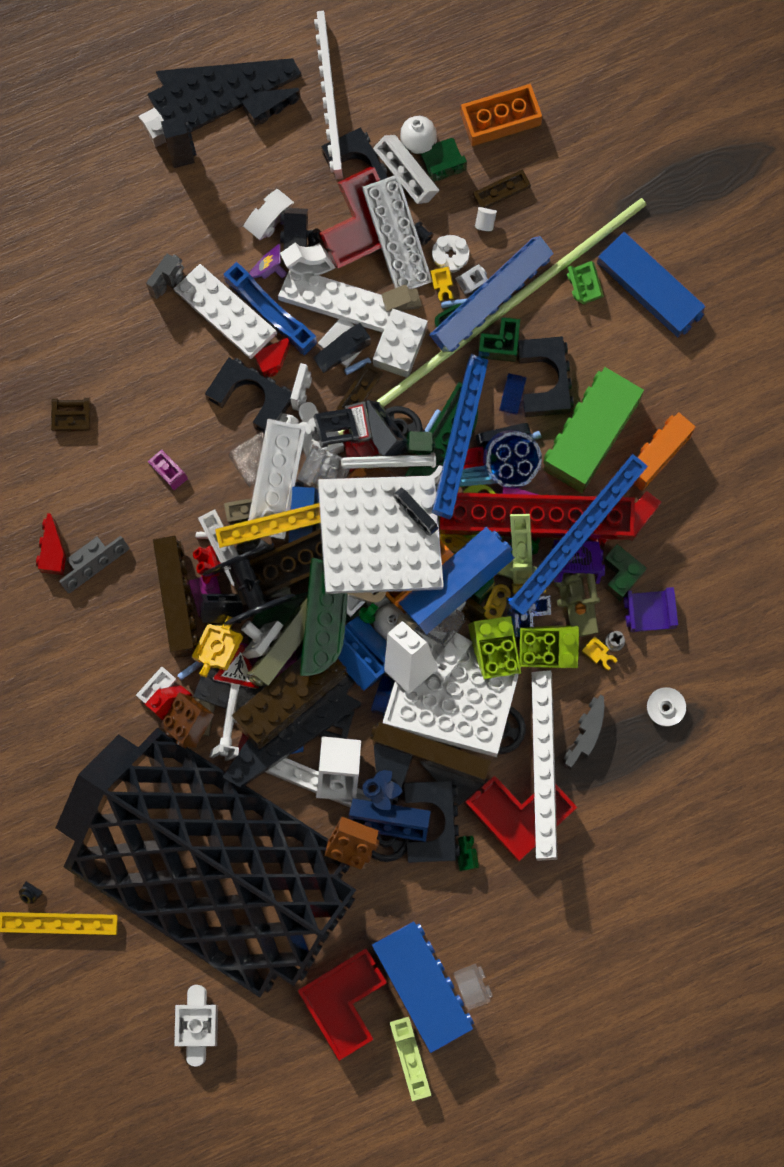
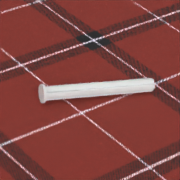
[341,452,436,469]

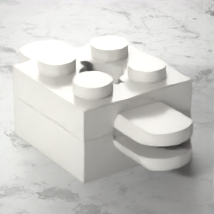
[296,402,344,474]
[175,985,218,1067]

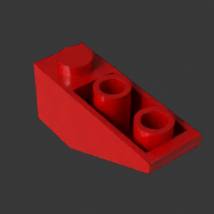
[36,513,67,576]

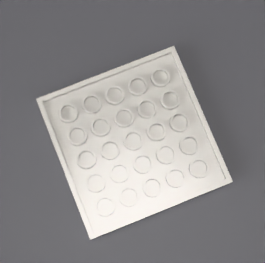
[318,476,444,594]
[383,626,521,757]

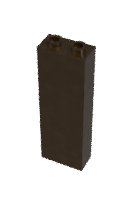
[370,722,491,784]

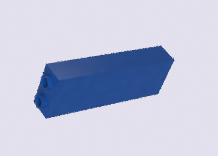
[597,232,706,338]
[399,527,515,635]

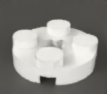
[432,235,469,273]

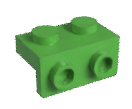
[567,261,604,305]

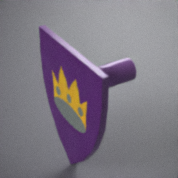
[249,244,287,279]

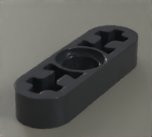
[475,423,531,446]
[393,488,438,536]

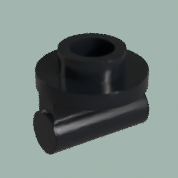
[308,228,324,247]
[19,881,43,904]

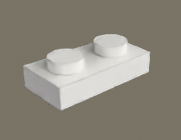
[136,667,177,703]

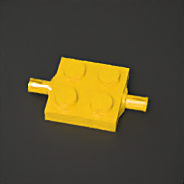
[192,616,243,677]

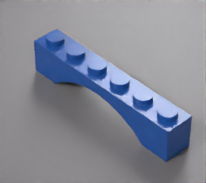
[223,262,317,356]

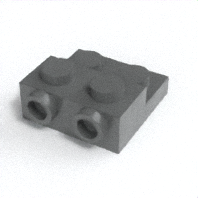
[146,253,184,300]

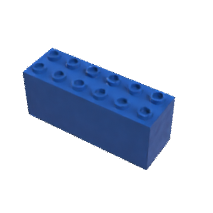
[372,921,474,1053]

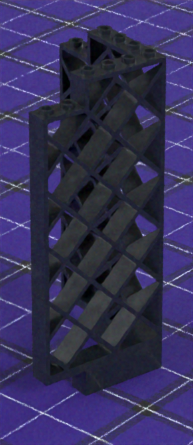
[55,728,356,998]

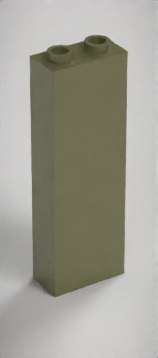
[247,594,308,687]

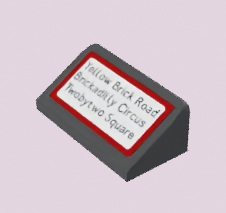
[345,402,372,444]

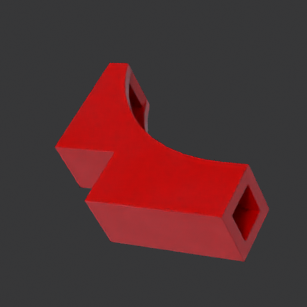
[590,491,662,547]

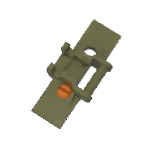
[554,573,600,637]

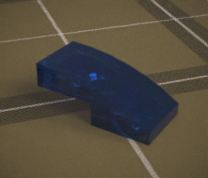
[499,373,527,415]

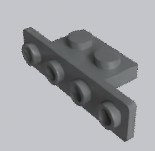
[59,536,130,593]

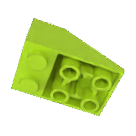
[468,616,521,679]
[519,625,579,668]

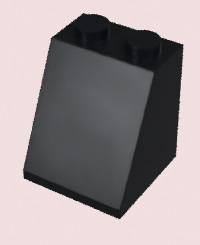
[374,743,412,805]

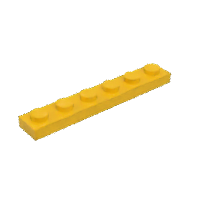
[215,503,321,548]
[0,912,118,935]

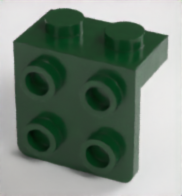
[420,138,467,182]

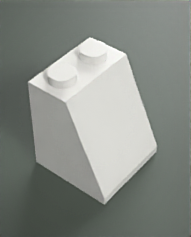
[384,621,438,693]
[316,737,361,801]

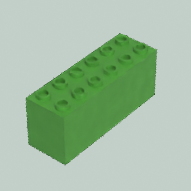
[543,367,644,493]

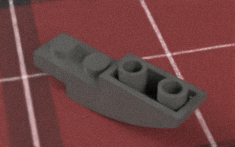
[563,694,604,770]

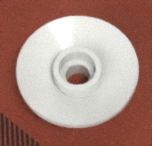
[647,687,686,726]

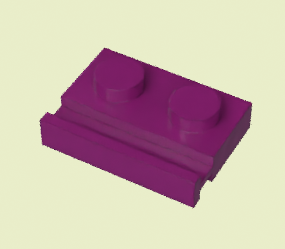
[189,576,221,618]

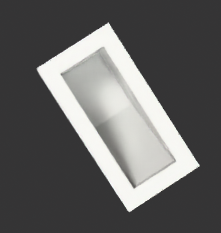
[139,108,166,147]

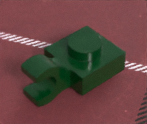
[457,836,479,871]

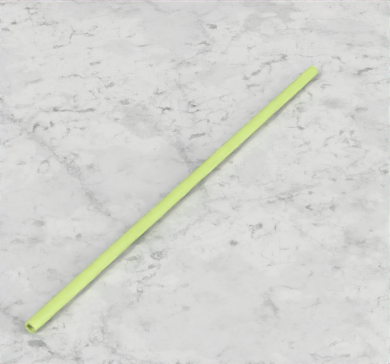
[338,198,647,435]

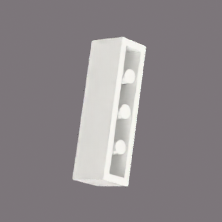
[373,135,439,204]

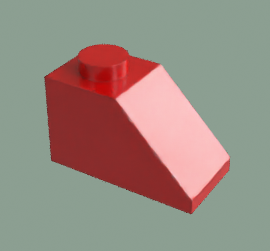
[254,337,290,378]
[145,685,193,721]

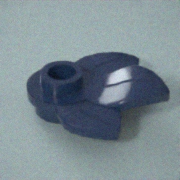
[363,770,402,810]

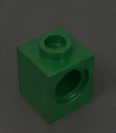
[407,431,435,455]

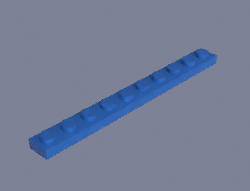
[432,354,489,520]
[508,454,648,616]

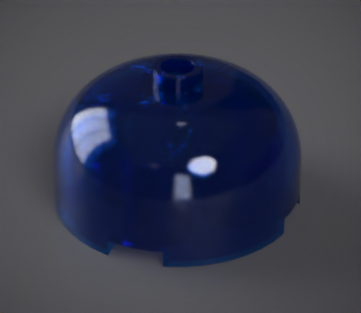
[483,430,542,488]

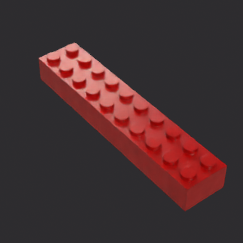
[440,492,635,540]

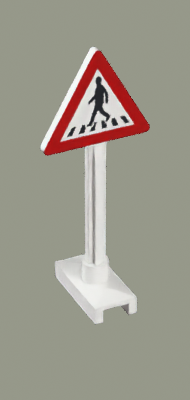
[210,645,259,761]

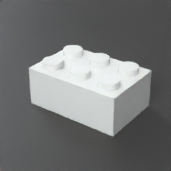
[373,308,428,378]

